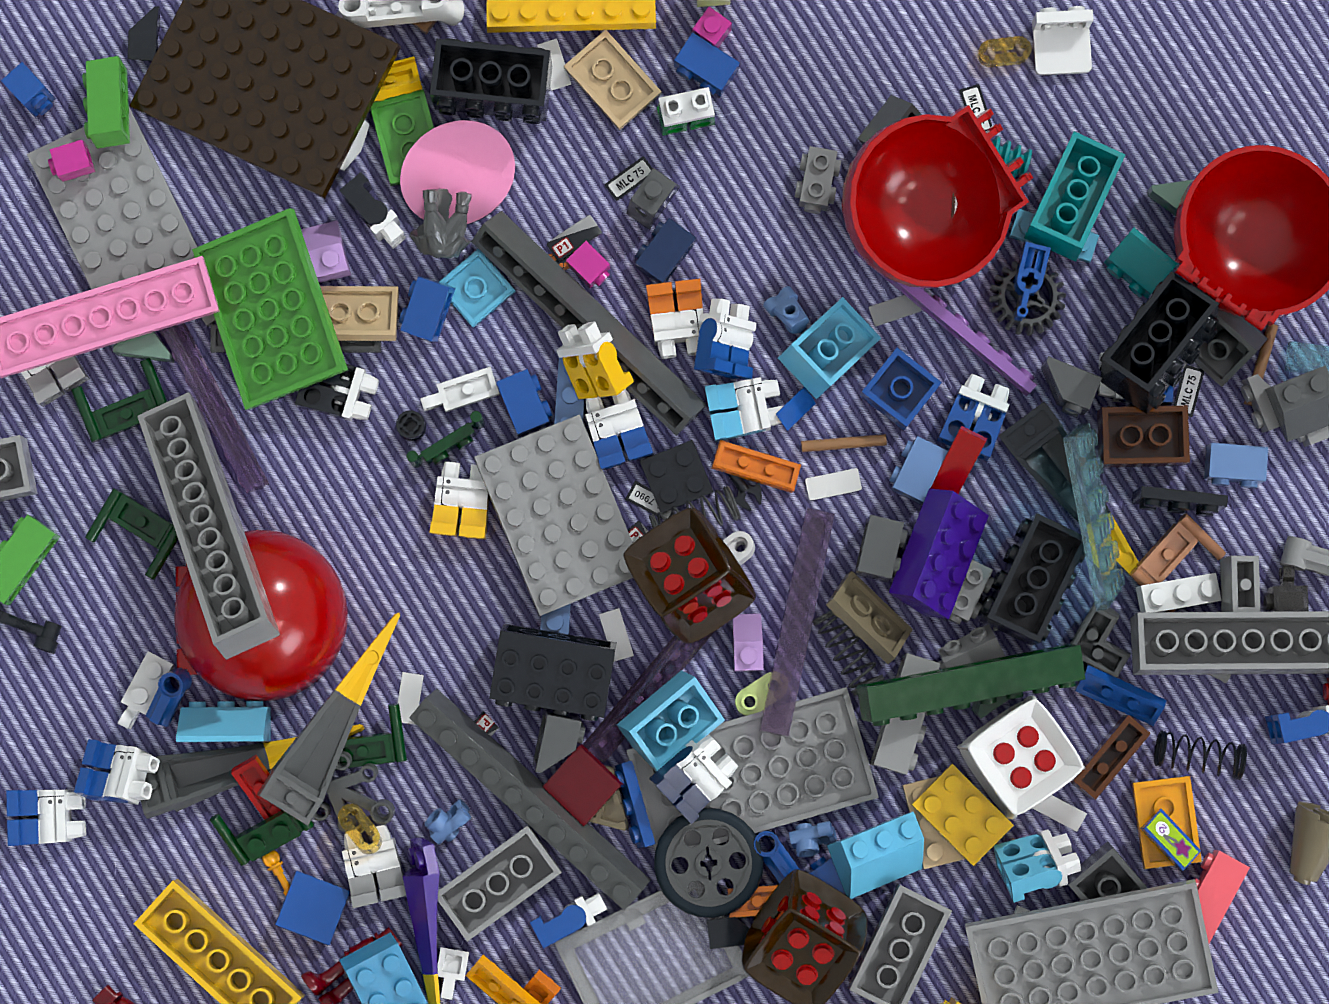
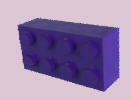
[889,489,989,620]

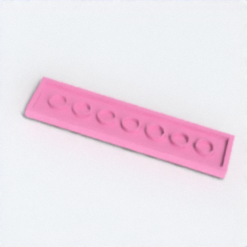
[0,256,220,379]

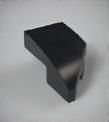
[128,6,160,61]
[707,917,750,949]

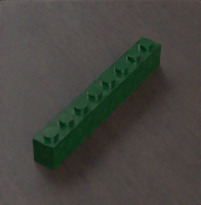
[857,644,1085,726]

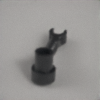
[0,610,62,654]

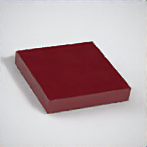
[543,744,623,826]

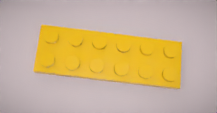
[487,0,656,33]

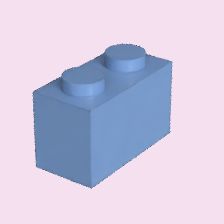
[889,436,948,504]
[1204,443,1268,488]

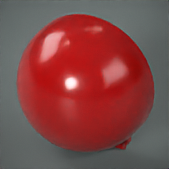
[1174,145,1329,331]
[174,530,348,701]

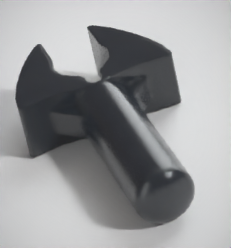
[728,474,762,511]

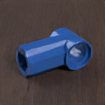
[145,668,192,727]
[754,830,800,884]

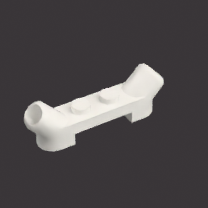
[335,0,465,28]

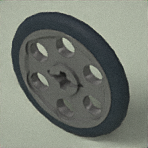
[654,808,763,918]

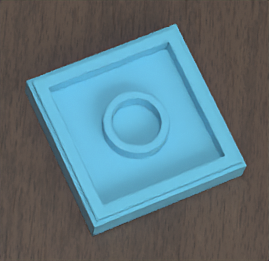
[439,249,516,328]

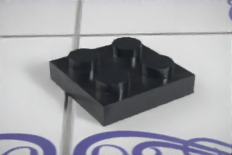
[640,440,714,514]

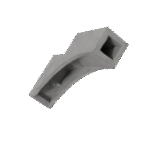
[1241,374,1329,447]

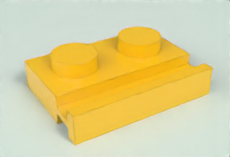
[374,56,422,102]

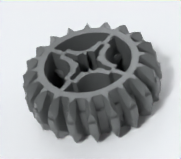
[989,261,1066,336]

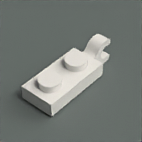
[420,367,500,412]
[118,651,175,730]

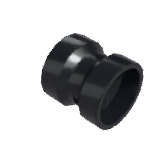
[396,410,426,441]

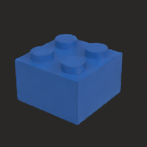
[860,348,942,431]

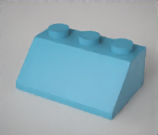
[616,670,725,772]
[176,701,271,742]
[827,811,924,899]

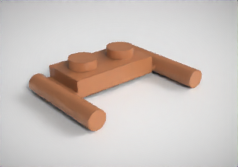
[1129,513,1226,612]

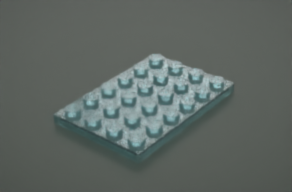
[1063,422,1125,611]

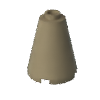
[1289,801,1329,885]

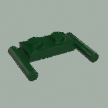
[71,358,168,443]
[406,411,485,468]
[85,488,178,580]
[314,703,407,770]
[209,810,314,866]

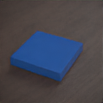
[275,870,350,946]

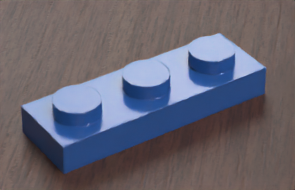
[1075,665,1167,726]
[615,761,656,849]

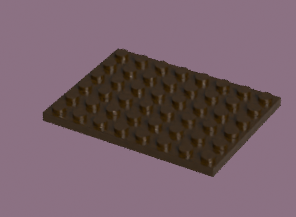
[129,0,401,199]

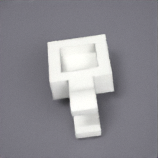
[437,947,469,1000]

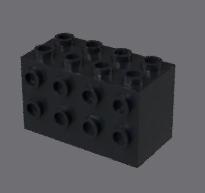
[430,38,553,124]
[1100,271,1219,414]
[979,513,1089,646]
[489,623,617,721]

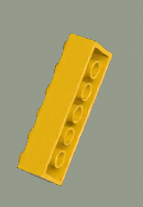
[134,879,305,1004]

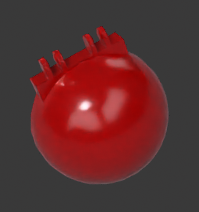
[842,105,1033,288]

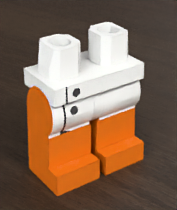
[646,279,703,359]

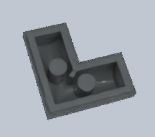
[1070,601,1130,678]

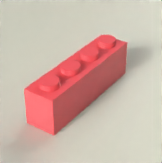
[1194,850,1250,943]

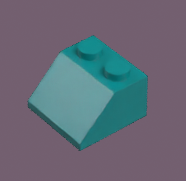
[1104,228,1178,298]

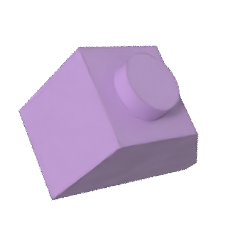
[732,614,764,672]

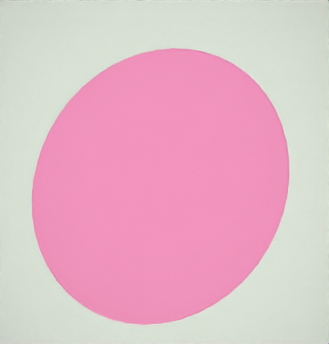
[400,120,515,224]

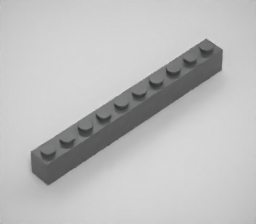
[471,211,707,436]
[409,689,651,911]

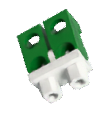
[656,87,715,136]

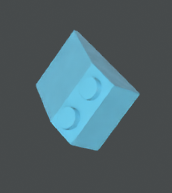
[778,297,881,399]

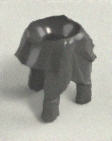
[409,188,472,259]

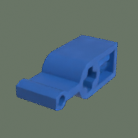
[1013,242,1051,321]

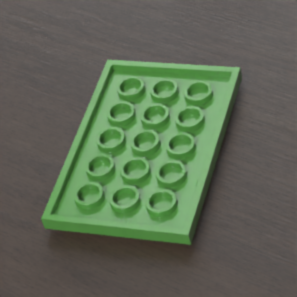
[192,208,348,410]

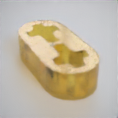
[977,36,1032,67]
[338,804,382,854]

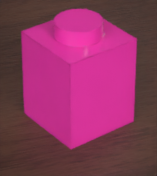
[692,7,732,48]
[48,140,95,182]
[566,241,610,288]

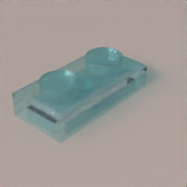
[1285,341,1329,373]

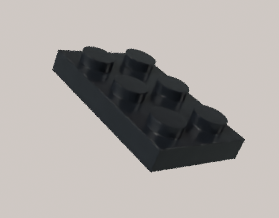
[1132,486,1228,517]

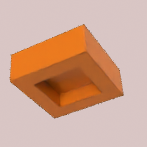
[523,969,561,1004]

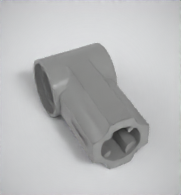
[1280,536,1329,577]

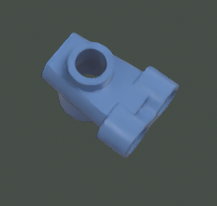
[763,286,809,334]
[425,799,471,844]
[789,821,837,858]

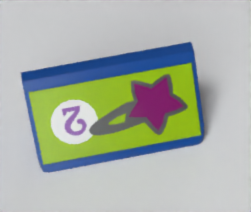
[1140,809,1201,871]

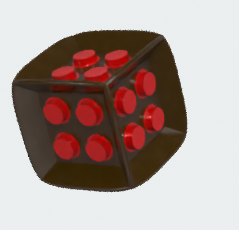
[623,507,756,644]
[742,869,867,1004]

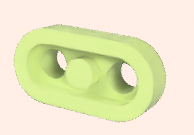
[735,672,788,716]

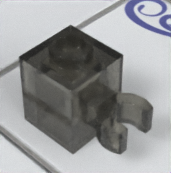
[1263,566,1309,612]

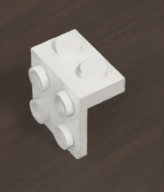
[1032,6,1093,75]

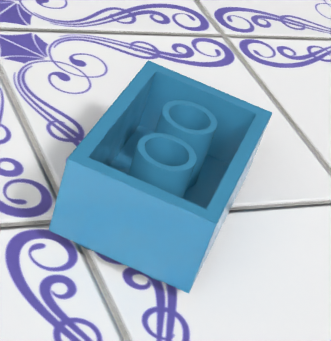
[339,932,428,1004]

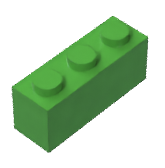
[82,56,130,149]
[0,514,61,606]

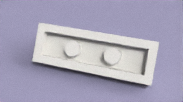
[1136,573,1221,613]

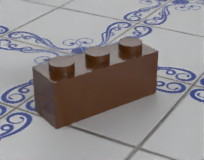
[1070,715,1151,800]

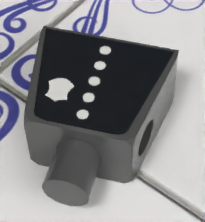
[626,168,680,230]

